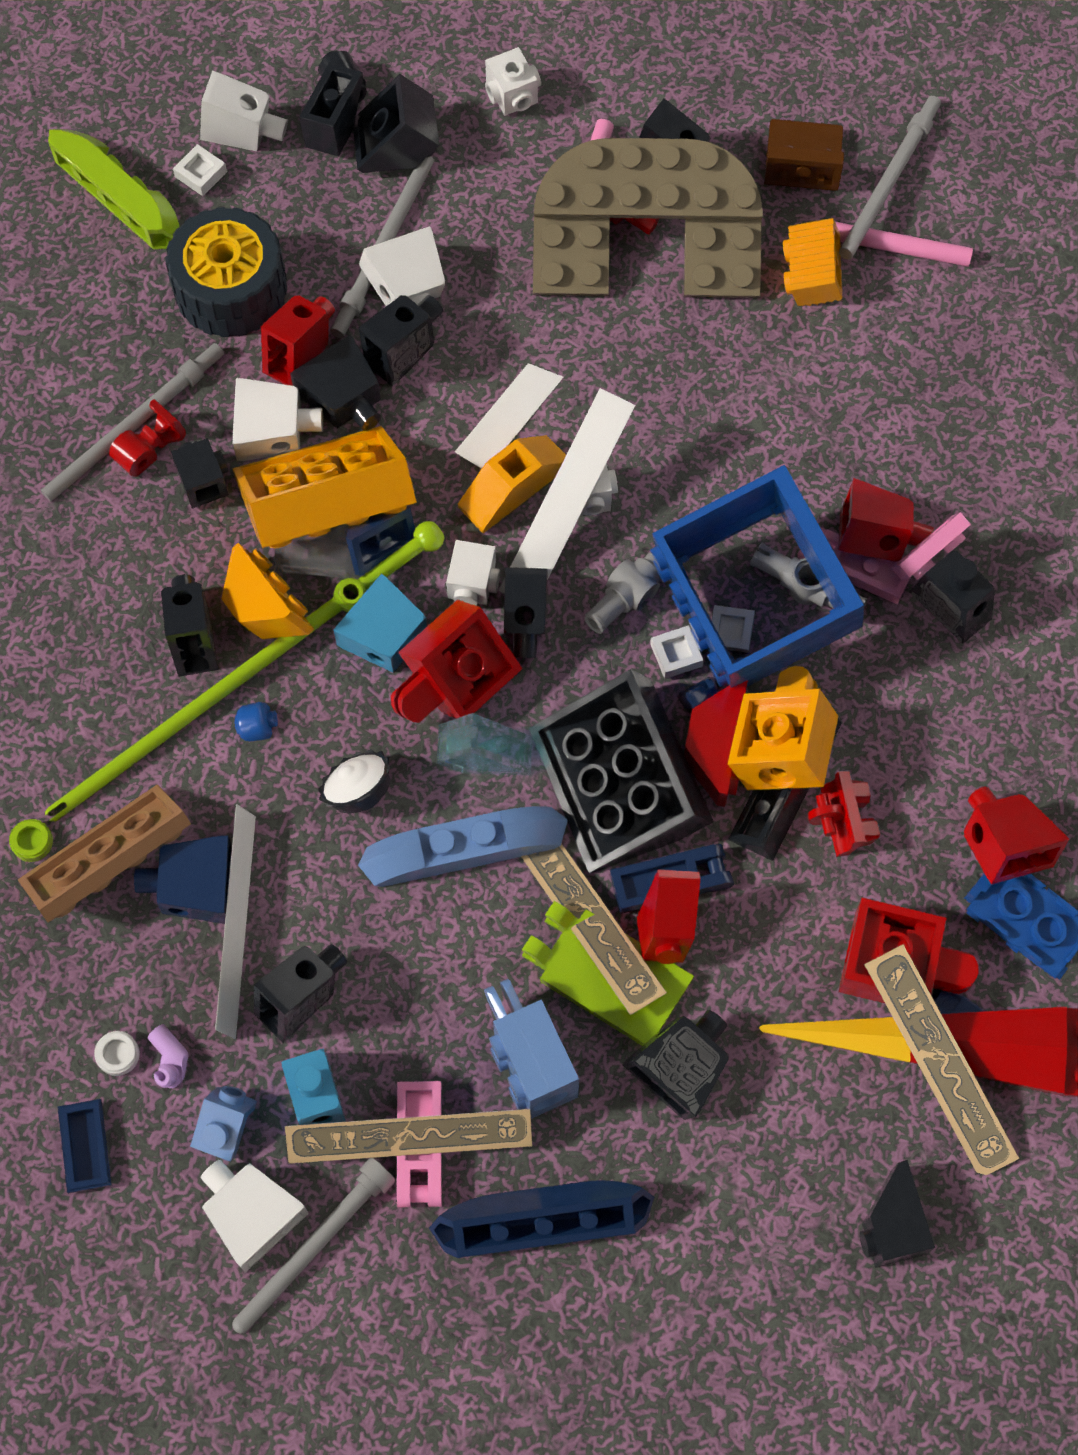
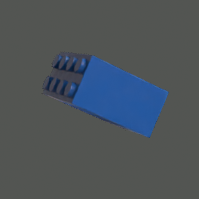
[650,465,864,688]

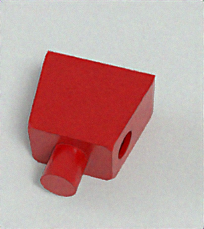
[261,295,335,386]
[838,478,934,562]
[964,786,1069,884]

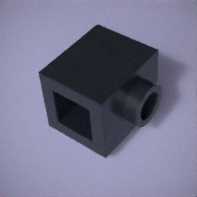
[170,438,229,509]

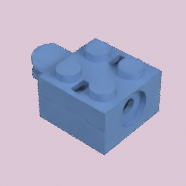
[484,979,579,1119]

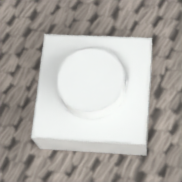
[173,144,227,196]
[712,605,755,653]
[650,625,703,679]

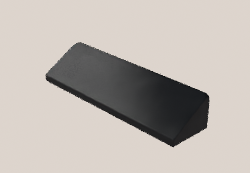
[728,718,842,861]

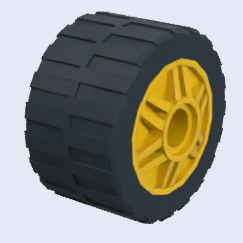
[165,207,287,337]

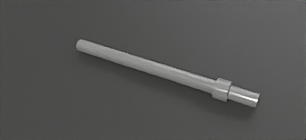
[839,96,941,260]
[330,156,434,338]
[40,343,224,502]

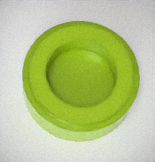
[9,819,53,862]

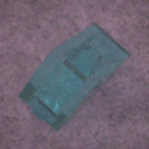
[437,713,532,776]

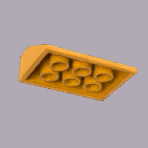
[232,426,417,548]

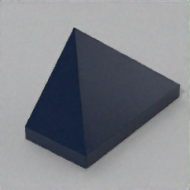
[346,507,415,576]

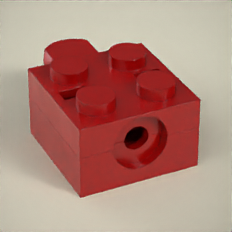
[391,599,523,723]
[838,898,979,1003]

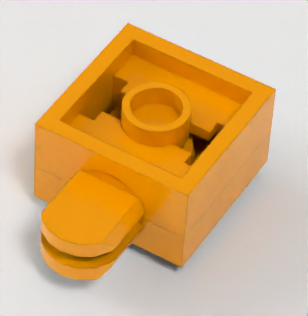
[728,666,838,790]

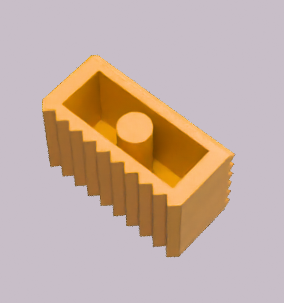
[783,218,842,306]

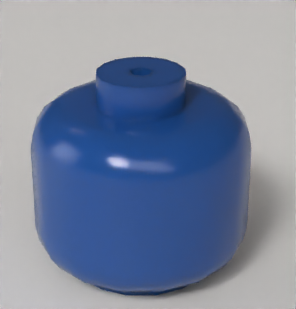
[235,702,278,741]

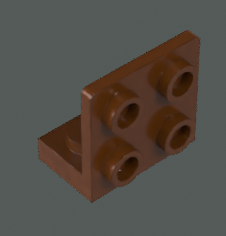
[764,119,844,191]

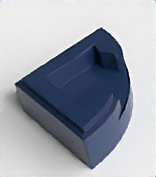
[677,677,720,709]

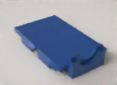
[964,873,1078,980]

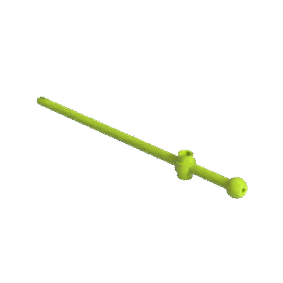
[45,521,445,822]

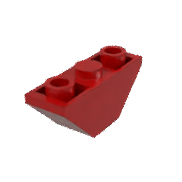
[684,680,748,807]

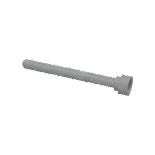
[232,1158,397,1334]

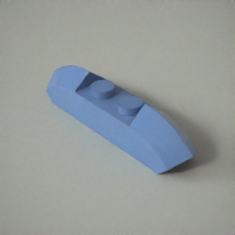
[358,806,568,887]

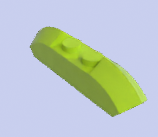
[48,129,180,249]

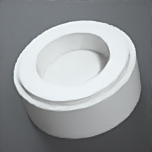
[94,1031,140,1076]

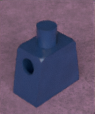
[134,836,232,924]

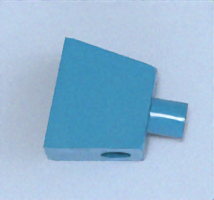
[333,574,427,672]
[281,1048,346,1125]

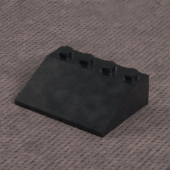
[529,669,714,874]

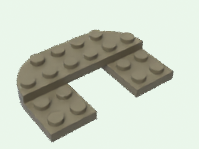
[533,138,763,298]

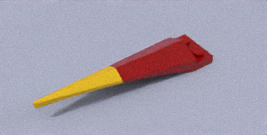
[759,1007,1078,1097]

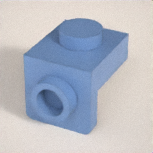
[190,1086,257,1162]

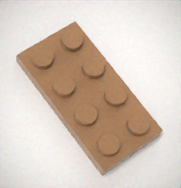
[18,784,191,923]

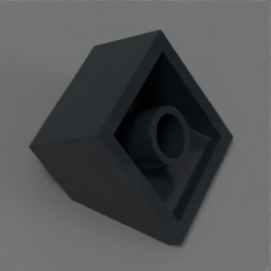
[353,74,439,173]

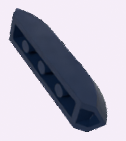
[429,1180,655,1258]

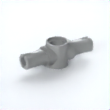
[750,542,868,609]
[585,552,661,634]

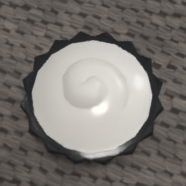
[318,749,391,814]

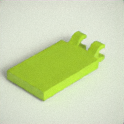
[522,901,694,1046]

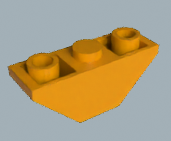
[458,435,566,534]
[221,543,314,639]

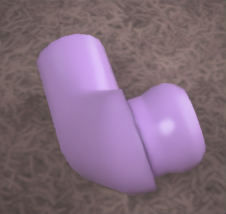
[147,1024,188,1088]

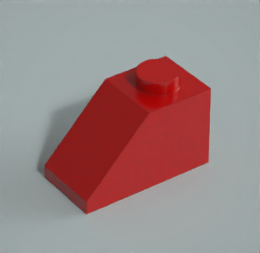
[637,870,701,964]

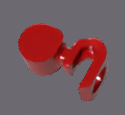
[109,399,186,477]

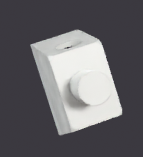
[200,71,288,151]
[359,226,445,306]
[232,378,323,461]
[201,1160,309,1273]

